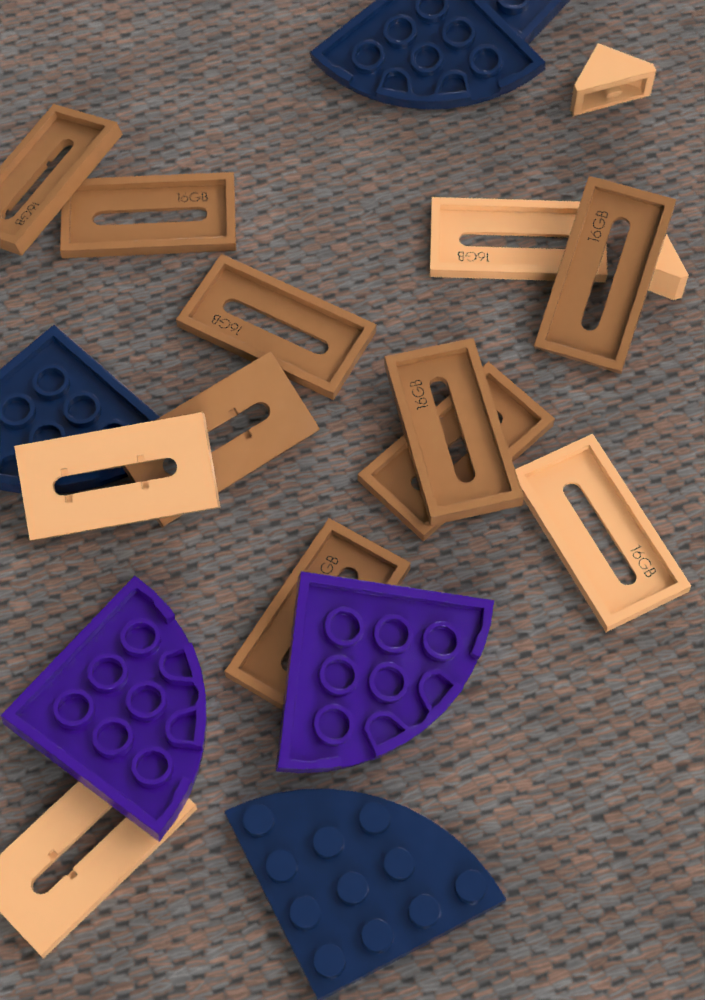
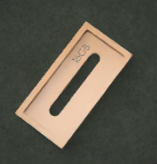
[430,197,607,282]
[14,412,221,541]
[515,434,691,632]
[0,781,197,959]

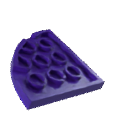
[275,571,494,773]
[1,576,207,842]

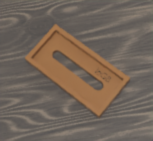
[0,104,123,256]
[60,172,237,258]
[534,176,676,374]
[176,254,377,400]
[384,338,524,526]
[122,351,320,528]
[358,362,555,542]
[224,518,411,710]

